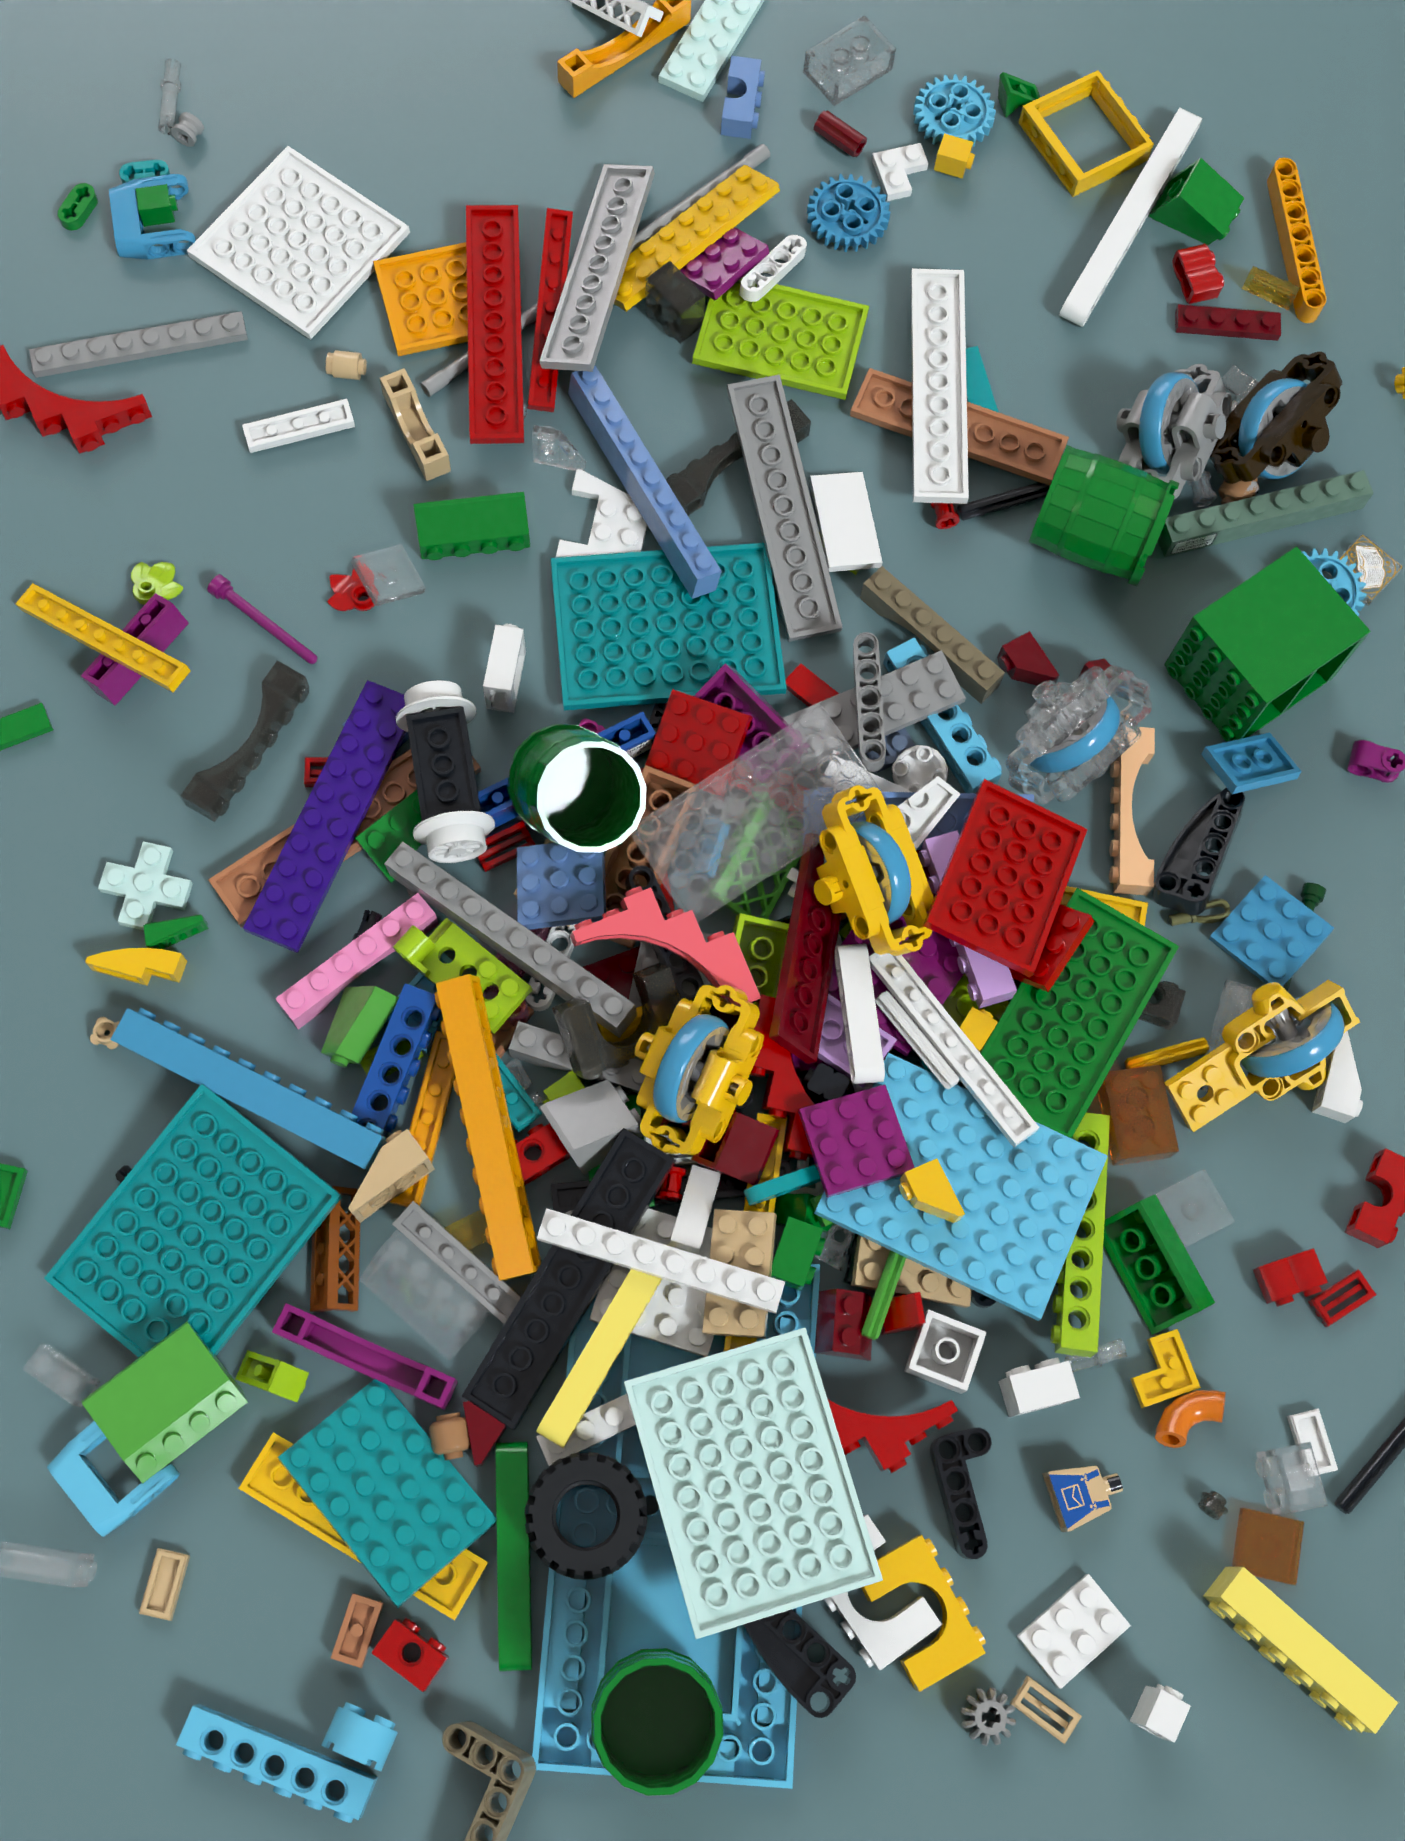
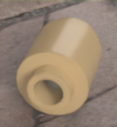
[326,350,367,380]

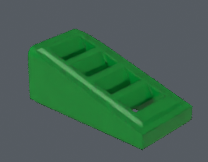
[143,914,209,949]

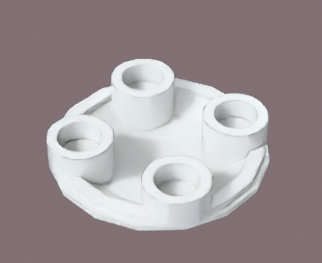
[892,745,948,792]

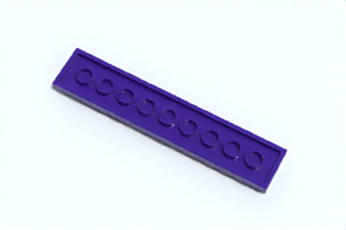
[243,680,406,953]

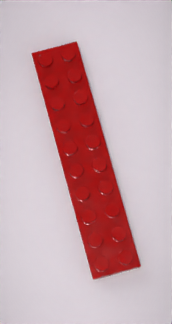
[466,205,524,444]

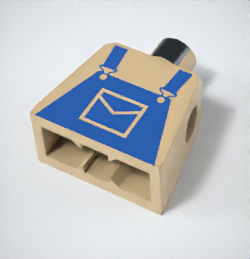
[1042,1466,1123,1532]

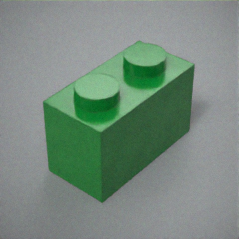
[771,1217,826,1291]

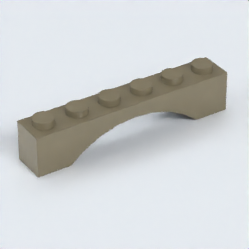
[860,566,1005,704]

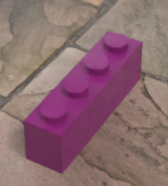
[81,593,189,706]

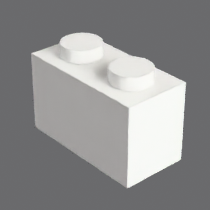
[1130,1684,1191,1743]

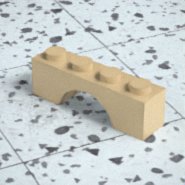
[380,368,451,481]

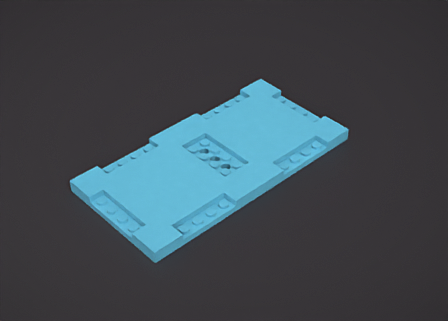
[532,1264,820,1789]

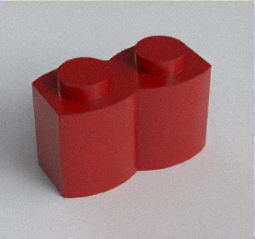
[1172,244,1224,304]
[1253,1248,1328,1307]

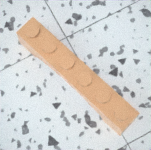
[1109,725,1155,896]

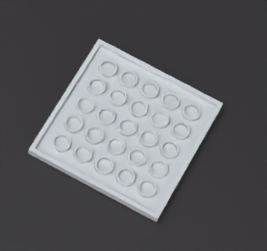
[187,146,410,340]

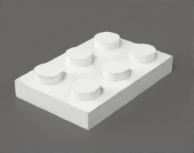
[1016,1574,1131,1689]

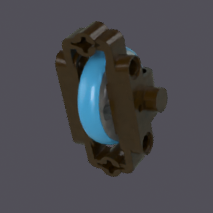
[1210,352,1342,484]

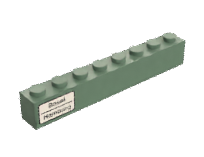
[1158,470,1374,557]

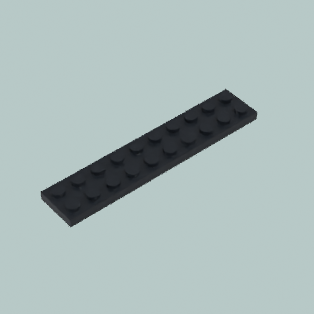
[462,1128,676,1430]

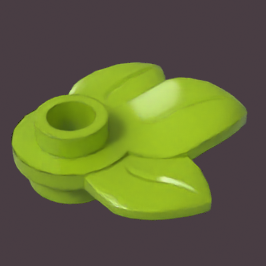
[131,562,183,605]

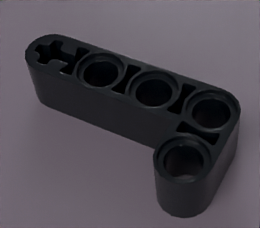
[930,1427,992,1559]

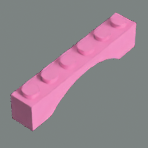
[275,893,439,1030]

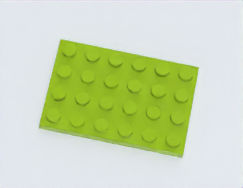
[692,276,869,400]

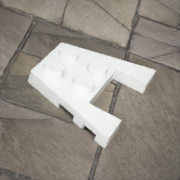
[556,469,648,558]

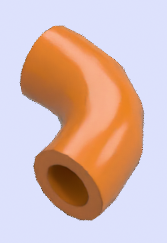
[1155,1390,1226,1448]

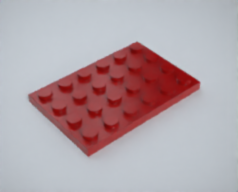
[923,779,1088,978]

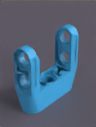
[109,174,196,260]

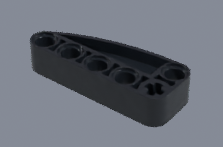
[1153,788,1245,916]
[743,1609,856,1718]

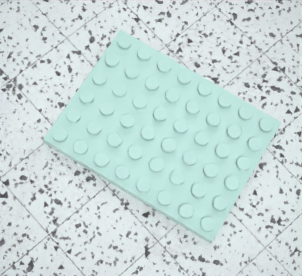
[624,1327,883,1639]

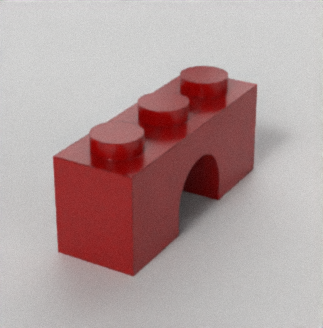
[1345,1148,1405,1248]

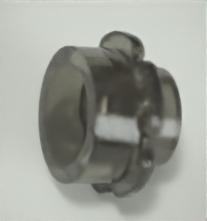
[1198,1491,1228,1520]

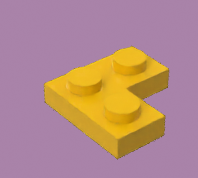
[1130,1329,1201,1408]

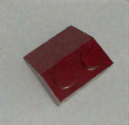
[814,1288,873,1361]

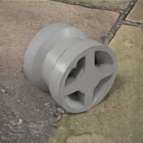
[171,112,204,147]

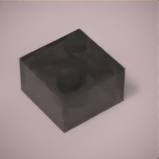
[645,261,705,344]

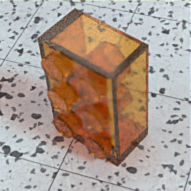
[1098,1065,1179,1166]

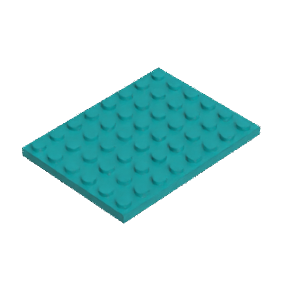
[551,543,787,711]
[44,1084,343,1358]

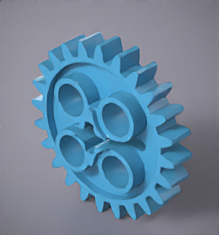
[806,174,891,252]

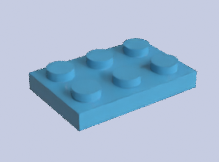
[1201,732,1302,794]

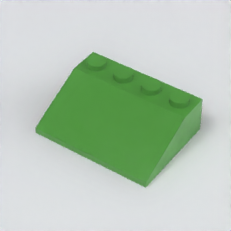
[81,1321,248,1484]

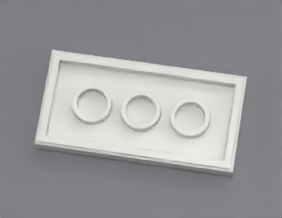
[809,472,883,572]

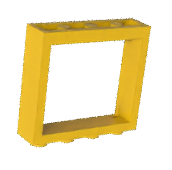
[1018,70,1154,197]

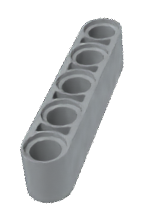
[853,632,886,772]

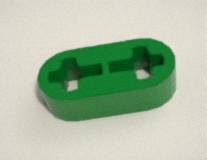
[58,183,98,231]

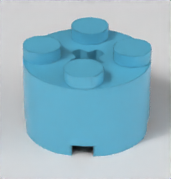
[321,1702,398,1771]

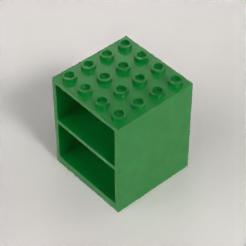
[1164,546,1371,742]

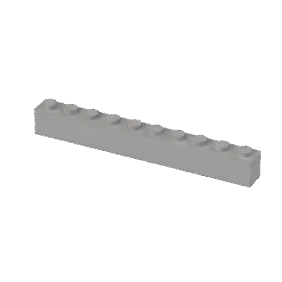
[384,842,637,1038]

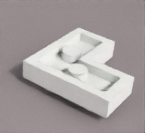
[872,143,928,201]

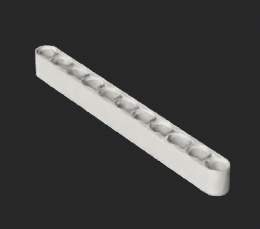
[1059,108,1203,327]

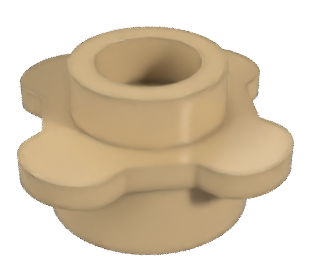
[90,1017,120,1050]

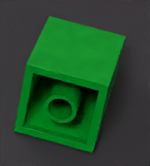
[1149,158,1244,245]

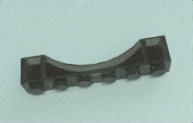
[666,399,811,516]
[180,660,310,822]

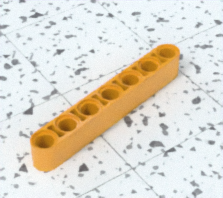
[1267,157,1326,323]

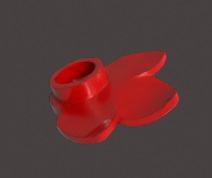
[327,563,377,611]

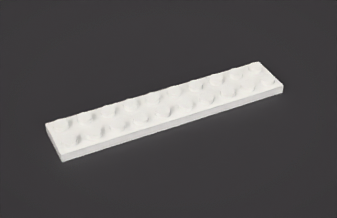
[911,268,969,504]

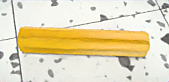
[1124,1037,1209,1074]

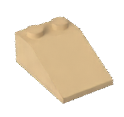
[348,1129,435,1223]

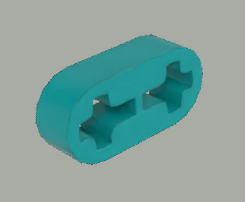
[119,160,170,183]

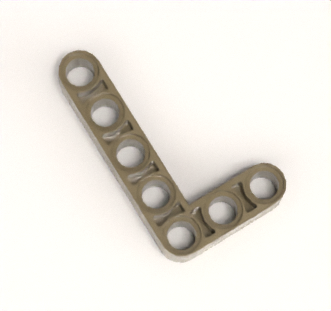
[442,1721,536,1841]

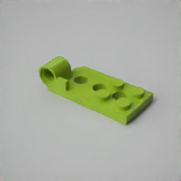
[393,918,533,1034]

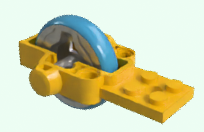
[1164,980,1360,1132]

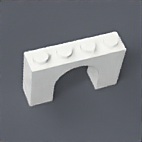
[823,1514,942,1671]

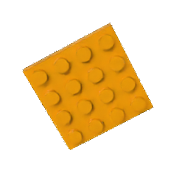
[373,242,468,357]

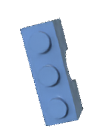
[721,55,765,139]

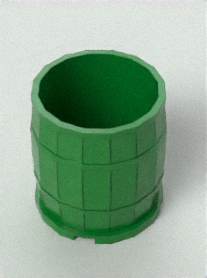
[1029,445,1179,587]
[507,724,646,853]
[591,1648,724,1796]

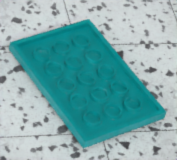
[278,1379,497,1608]

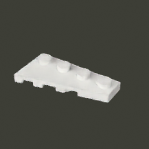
[897,776,960,850]

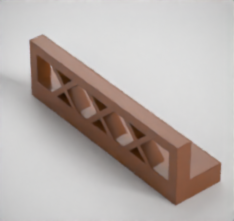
[310,1185,360,1312]

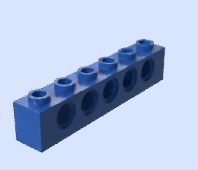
[352,983,442,1137]

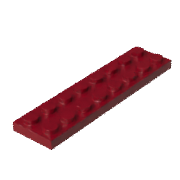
[769,832,842,1064]

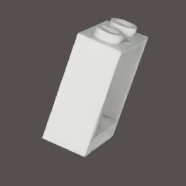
[483,624,526,713]

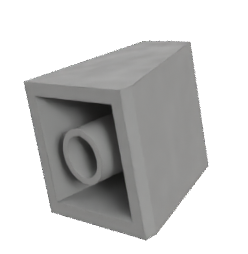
[540,1079,644,1175]

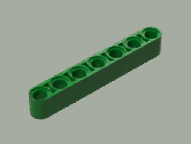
[496,1442,532,1672]

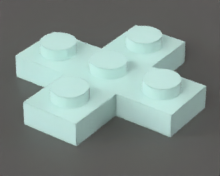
[98,841,193,930]

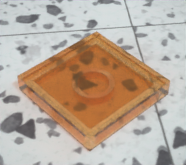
[1232,1508,1304,1586]

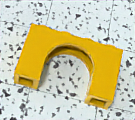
[861,1535,986,1692]

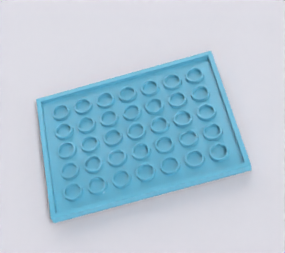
[814,1053,1108,1321]

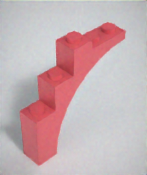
[570,886,761,1006]

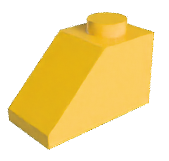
[899,1158,965,1223]

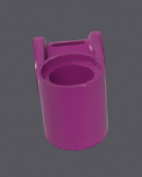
[1347,740,1405,783]

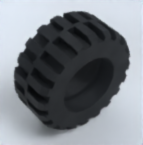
[525,1452,648,1580]

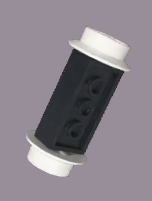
[396,680,495,863]

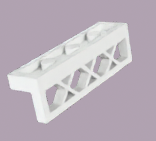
[569,0,664,37]

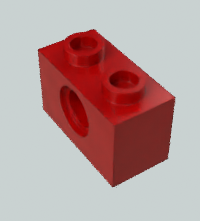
[515,1123,570,1186]
[371,1617,449,1692]

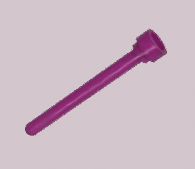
[207,574,317,664]

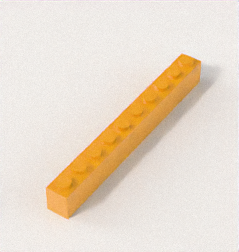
[435,974,541,1281]

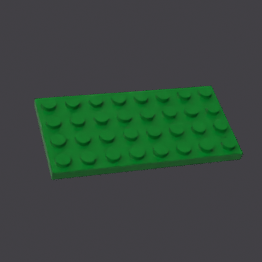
[980,888,1179,1138]

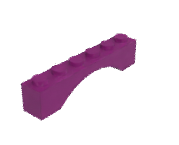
[272,1303,458,1411]

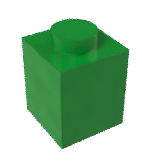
[136,184,178,227]

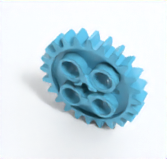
[913,74,996,147]
[1302,548,1367,616]

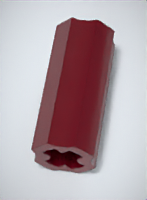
[813,110,867,158]

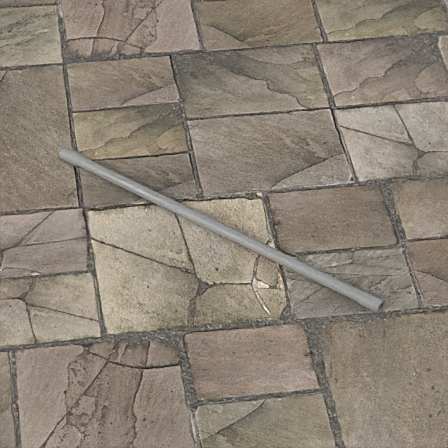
[420,144,770,397]

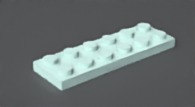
[658,0,765,102]

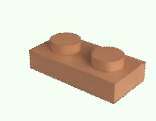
[331,1593,384,1668]

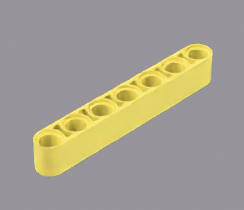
[536,1269,662,1448]

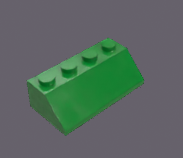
[413,492,530,560]
[1103,1194,1215,1335]

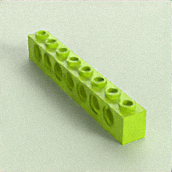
[1050,1112,1110,1358]

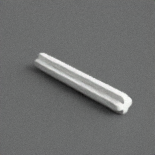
[875,991,960,1090]

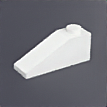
[1312,1031,1363,1123]

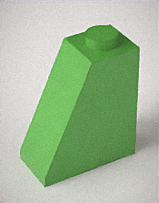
[321,986,399,1067]

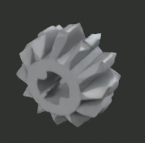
[961,1687,1016,1746]

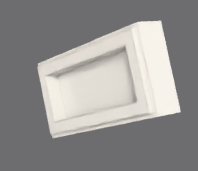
[1287,1408,1338,1478]

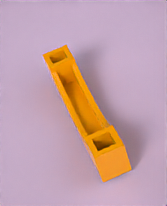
[557,0,691,98]

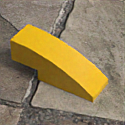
[85,948,187,986]

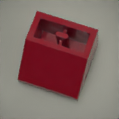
[691,1111,780,1186]

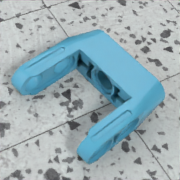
[47,1421,180,1537]

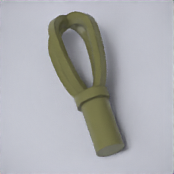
[1169,899,1230,926]

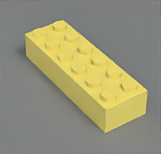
[1203,1567,1398,1734]

